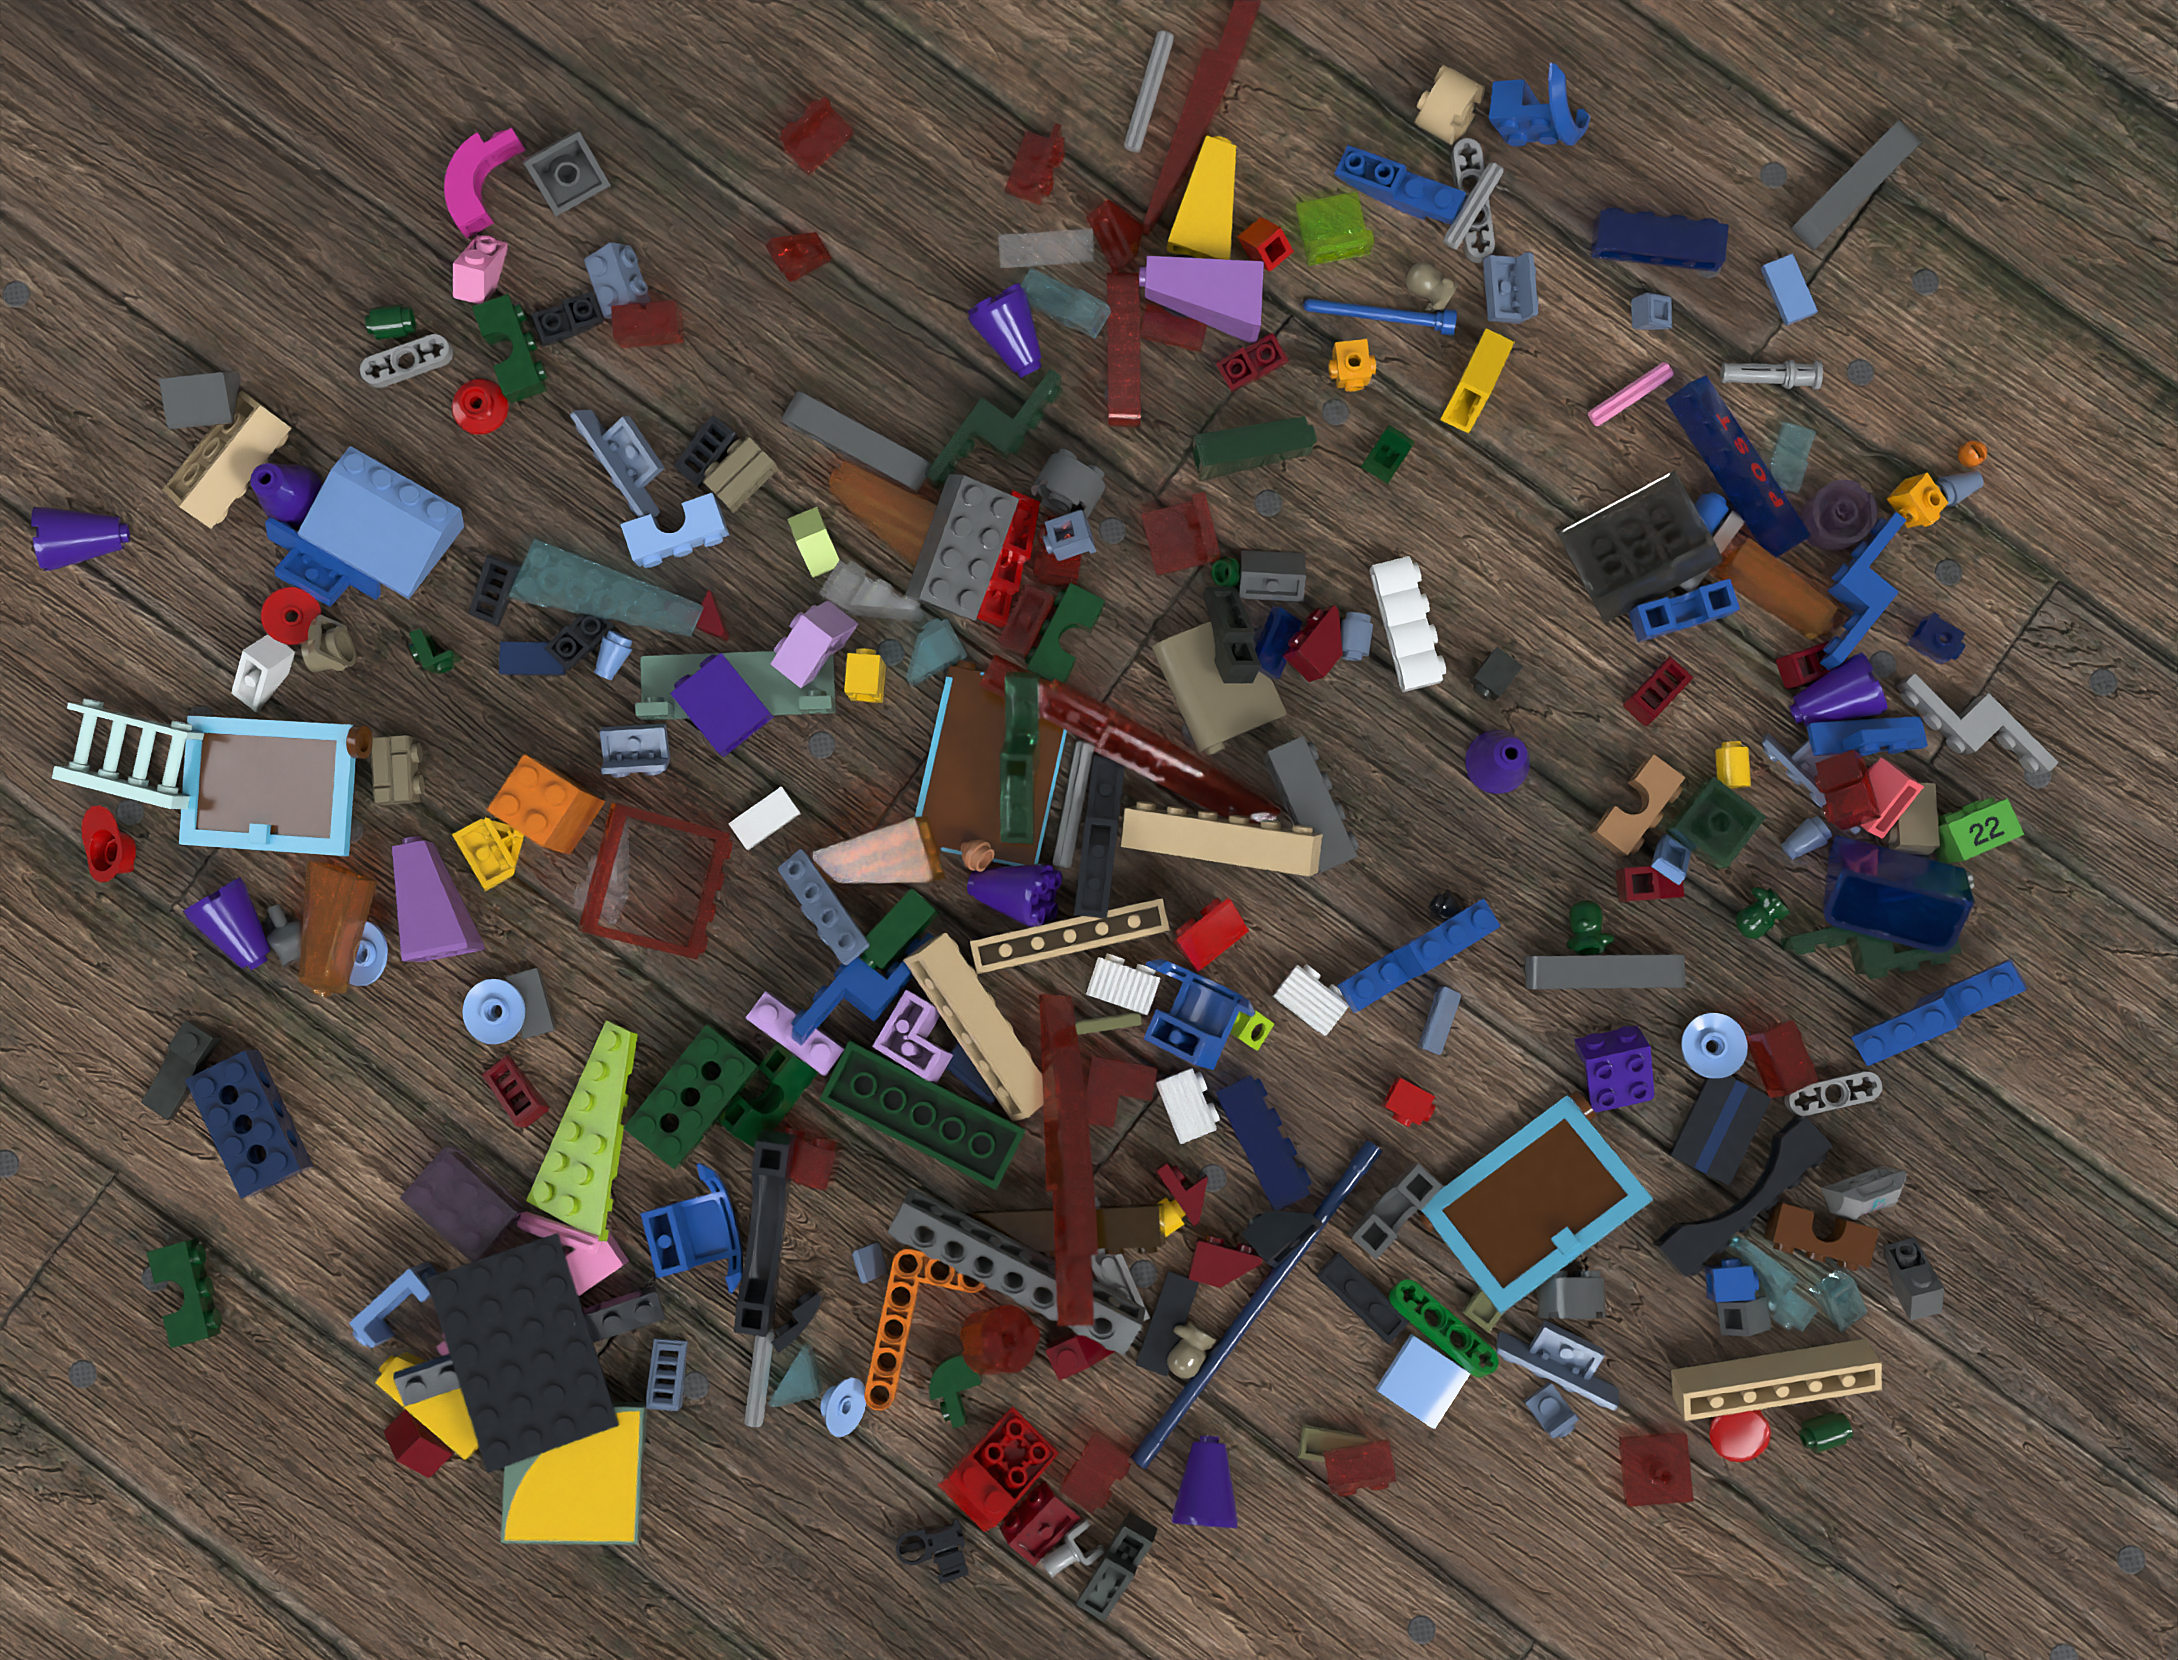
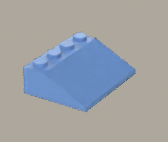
[298,446,464,599]

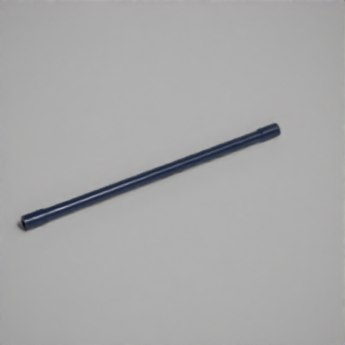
[1130,1140,1383,1469]

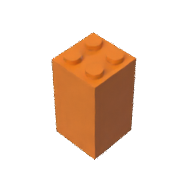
[487,754,606,855]

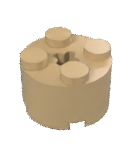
[1415,65,1485,145]

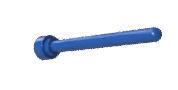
[1303,299,1457,336]

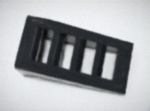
[673,415,739,488]
[468,553,525,626]

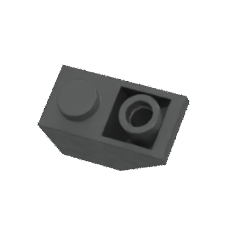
[1883,1237,1944,1321]

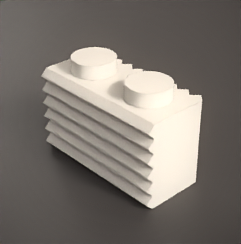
[1086,953,1160,1015]
[1272,964,1349,1036]
[1155,1068,1220,1144]

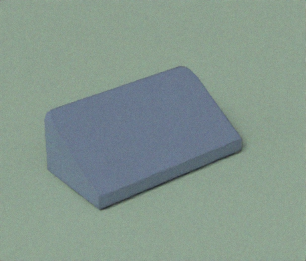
[1418,986,1461,1055]

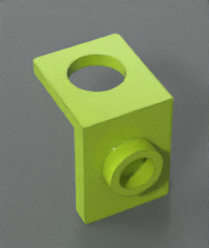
[1230,1010,1274,1051]

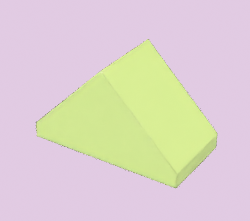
[788,507,842,578]

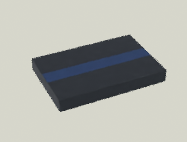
[1668,1076,1772,1186]

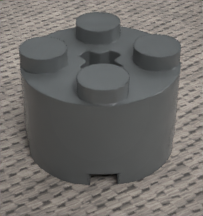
[1031,449,1106,519]
[1537,1271,1606,1319]

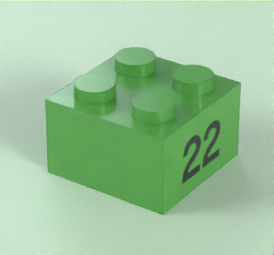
[1934,796,2024,865]

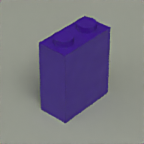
[670,653,774,757]

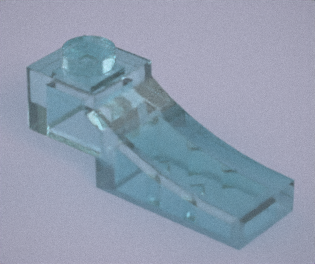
[1020,268,1111,339]
[1729,1235,1818,1332]

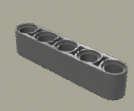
[1790,120,1922,251]
[781,391,933,494]
[1525,955,1686,989]

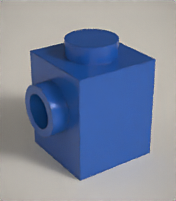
[1704,1258,1759,1302]

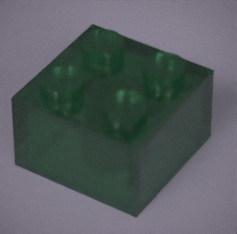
[1665,777,1766,871]

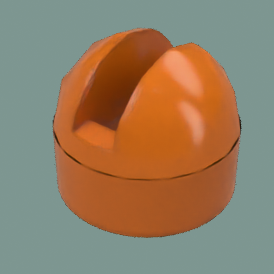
[1958,440,1987,468]

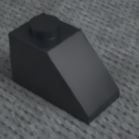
[1242,1211,1324,1268]

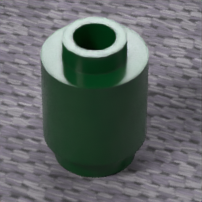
[365,304,416,340]
[1799,1412,1853,1454]

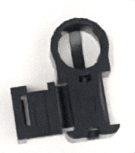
[896,1518,969,1584]

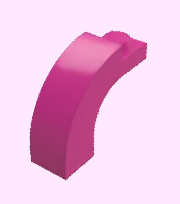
[444,128,525,238]

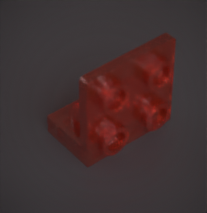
[1005,123,1066,206]
[1141,492,1220,576]

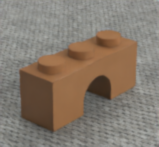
[1590,754,1686,857]

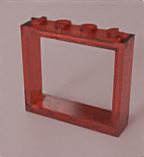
[578,803,733,960]

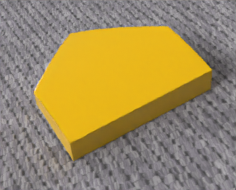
[452,817,524,892]

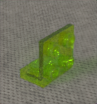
[1296,192,1374,266]

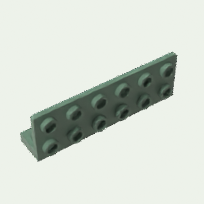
[635,651,836,721]

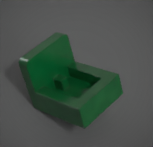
[1361,425,1415,484]
[409,628,462,674]

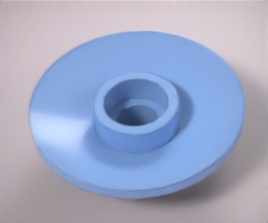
[336,921,388,986]
[463,979,525,1044]
[1681,1013,1748,1079]

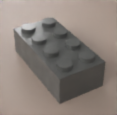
[905,474,1019,621]
[1263,736,1359,876]

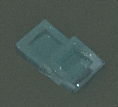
[1766,422,1816,493]

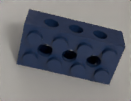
[185,1050,313,1199]

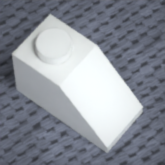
[231,634,295,712]

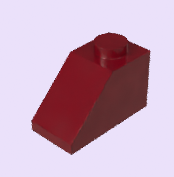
[1045,1318,1116,1381]

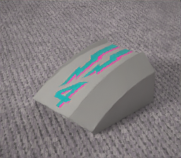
[1821,1166,1907,1221]

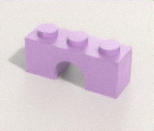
[746,991,846,1076]

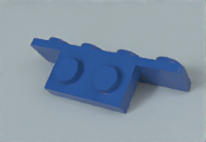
[265,517,381,607]
[1807,716,1928,756]

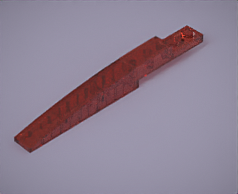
[1142,0,1261,236]
[979,654,1280,825]
[1039,994,1098,1326]

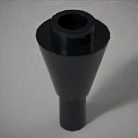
[1428,891,1464,923]

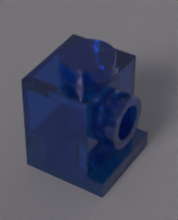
[1907,612,1966,664]

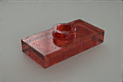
[1139,304,1207,352]

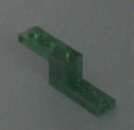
[925,369,1063,489]
[1000,672,1040,844]
[1780,916,1962,979]

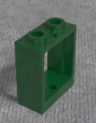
[859,888,940,970]

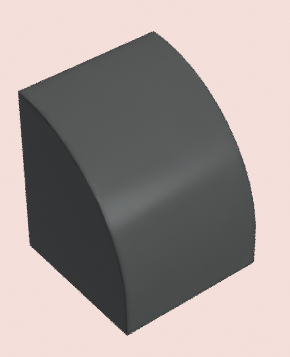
[1717,1296,1772,1336]

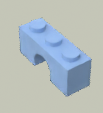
[620,493,729,568]

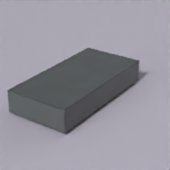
[506,968,556,1039]

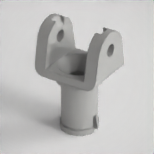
[1040,1518,1106,1578]

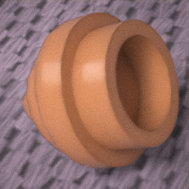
[961,839,994,872]

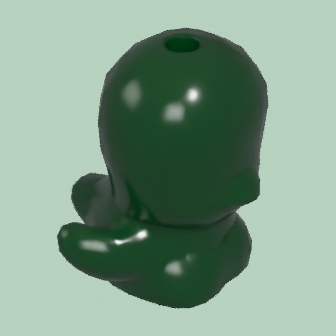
[1735,887,1791,939]
[1567,900,1614,956]

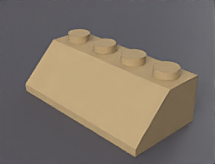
[162,390,291,529]

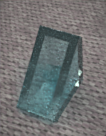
[1809,1271,1868,1332]
[768,1342,823,1408]

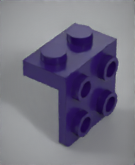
[1574,1025,1655,1112]

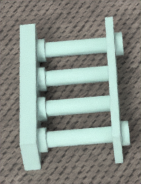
[52,698,204,809]

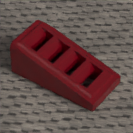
[1776,641,1848,689]
[1623,656,1694,726]
[482,1055,550,1128]

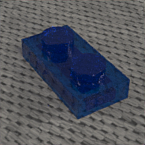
[1255,607,1303,679]

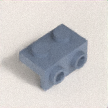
[584,242,651,319]
[1483,252,1539,324]
[599,723,671,778]

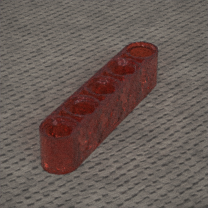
[1107,272,1141,427]

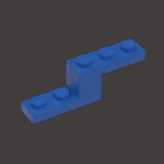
[1819,512,1906,671]
[1337,898,1501,1013]
[791,932,934,1046]
[1851,958,2027,1066]

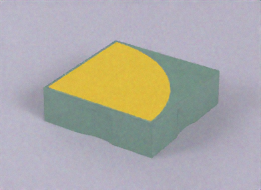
[501,1402,647,1545]

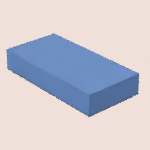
[1761,254,1818,326]
[1651,833,1691,885]

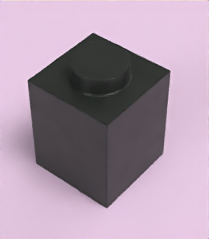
[1469,647,1523,701]

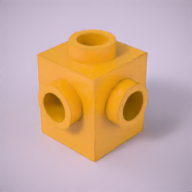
[1328,339,1376,392]
[1887,473,1949,528]

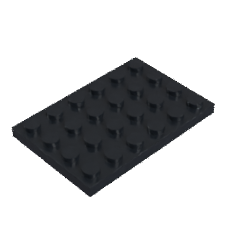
[426,1233,620,1473]

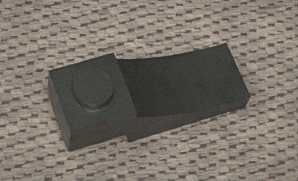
[1203,587,1261,684]
[141,1020,222,1120]
[1076,1511,1158,1622]

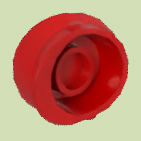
[1709,1409,1771,1463]

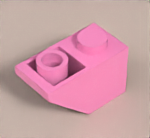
[453,235,507,304]

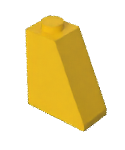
[1440,328,1515,434]

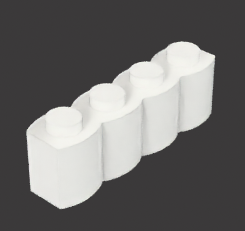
[1370,556,1446,692]

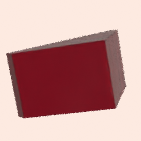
[383,1409,454,1478]

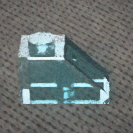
[906,618,967,687]

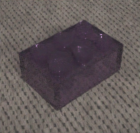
[400,1145,527,1262]

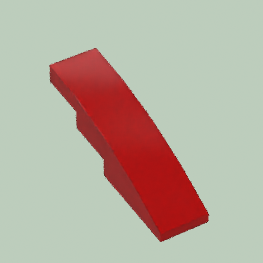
[977,490,1040,628]

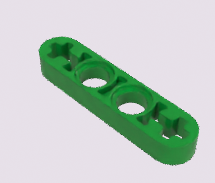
[1389,1279,1499,1378]

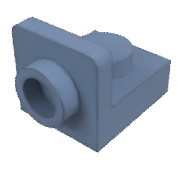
[1523,1381,1579,1439]

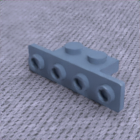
[570,410,665,518]
[1762,733,1863,834]
[778,849,869,965]
[1496,1320,1619,1411]

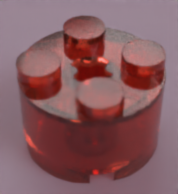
[960,1305,1040,1375]

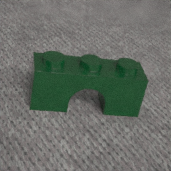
[472,294,548,404]
[1024,583,1105,689]
[718,1042,818,1148]
[147,1238,222,1349]

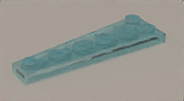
[509,539,704,637]

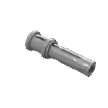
[1720,360,1823,390]

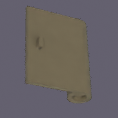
[1152,621,1287,756]

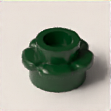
[1211,556,1241,587]

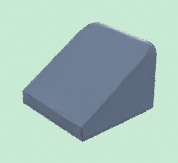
[1631,293,1672,330]
[852,1242,888,1283]

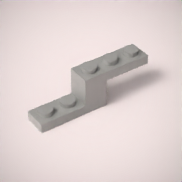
[1895,674,2059,775]

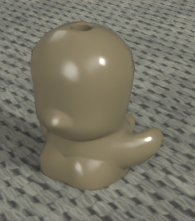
[1406,262,1459,313]
[1167,1321,1216,1379]

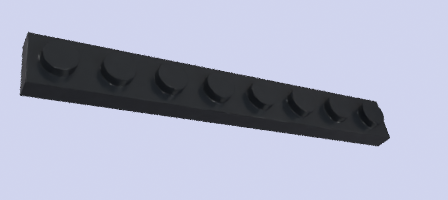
[394,1285,665,1407]

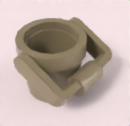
[301,615,356,672]

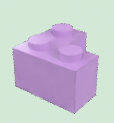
[771,600,858,688]
[872,990,953,1083]

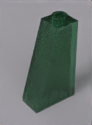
[1192,416,1317,481]

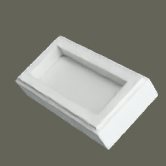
[728,786,801,850]

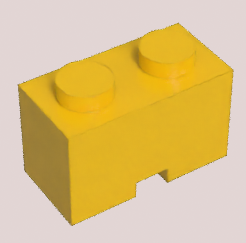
[844,649,886,703]

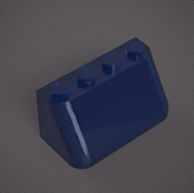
[1823,835,1975,953]

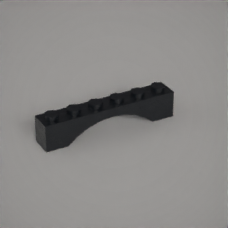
[1652,1115,1833,1277]
[733,1130,796,1337]

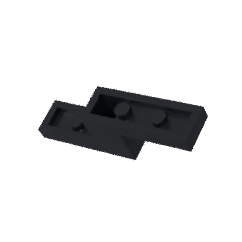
[1074,756,1125,919]

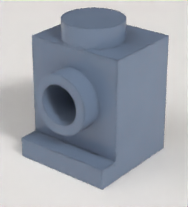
[1043,510,1097,561]

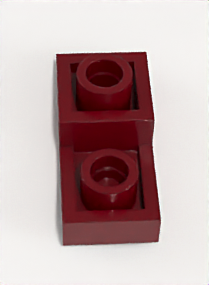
[1216,332,1290,392]

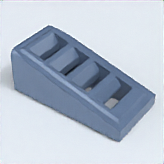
[645,1338,688,1411]

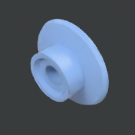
[821,1378,866,1437]

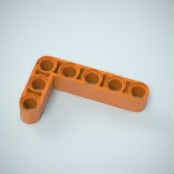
[864,1246,985,1411]

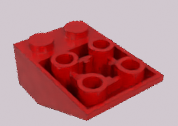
[1173,897,1249,972]
[937,1406,1059,1532]

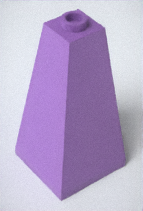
[1139,256,1264,344]
[392,836,485,962]

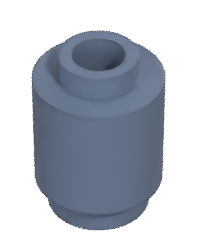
[1340,612,1373,661]

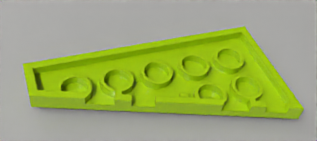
[526,1020,638,1242]

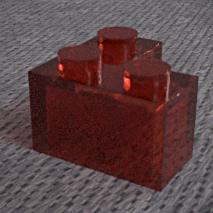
[1081,1056,1157,1128]
[780,1127,843,1191]

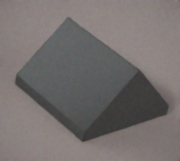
[522,130,611,216]
[159,372,241,429]

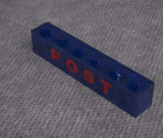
[1665,375,1812,562]

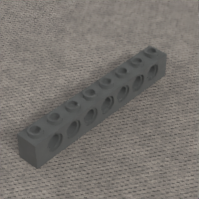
[887,1186,1146,1355]

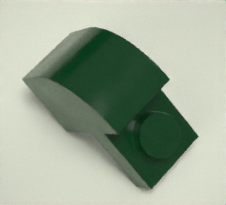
[929,1348,983,1429]

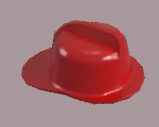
[81,805,136,883]

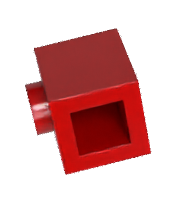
[1237,217,1294,272]
[1381,1077,1436,1127]

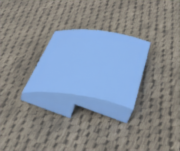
[1375,1334,1470,1429]

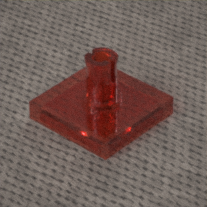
[1619,1432,1694,1507]

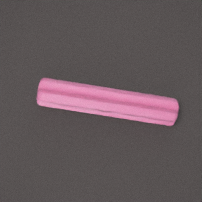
[1588,362,1674,426]
[517,1212,602,1254]

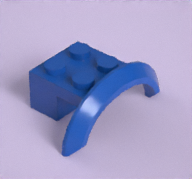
[1489,63,1591,146]
[1143,959,1255,1070]
[641,1163,743,1293]

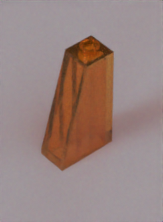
[828,461,937,570]
[1714,538,1838,640]
[812,816,946,884]
[299,860,378,997]

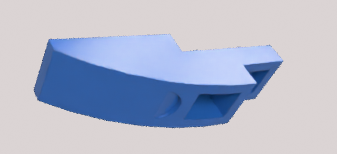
[1335,145,1466,225]

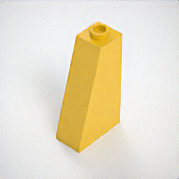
[1167,135,1236,260]
[375,1352,479,1460]

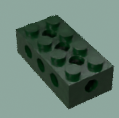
[623,1024,761,1169]

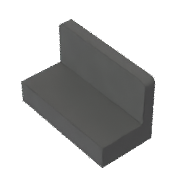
[1239,550,1306,602]

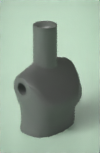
[267,904,315,967]

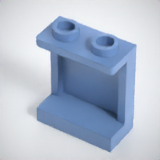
[348,1261,439,1348]

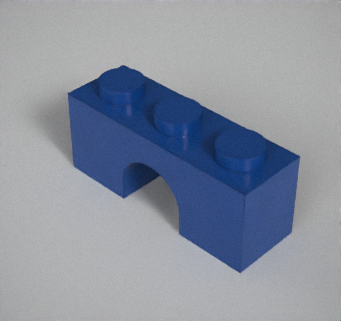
[1628,579,1740,643]

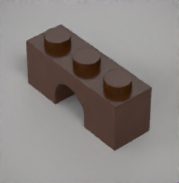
[1764,1202,1879,1271]

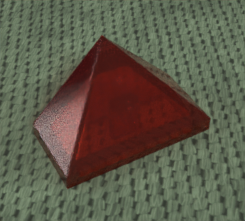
[1086,200,1144,273]

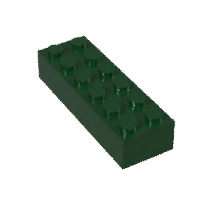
[819,1040,1027,1190]

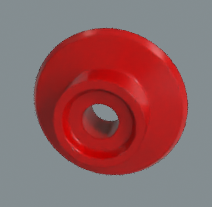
[452,379,509,435]
[261,587,322,645]

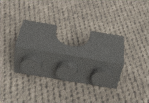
[1347,1161,1443,1260]

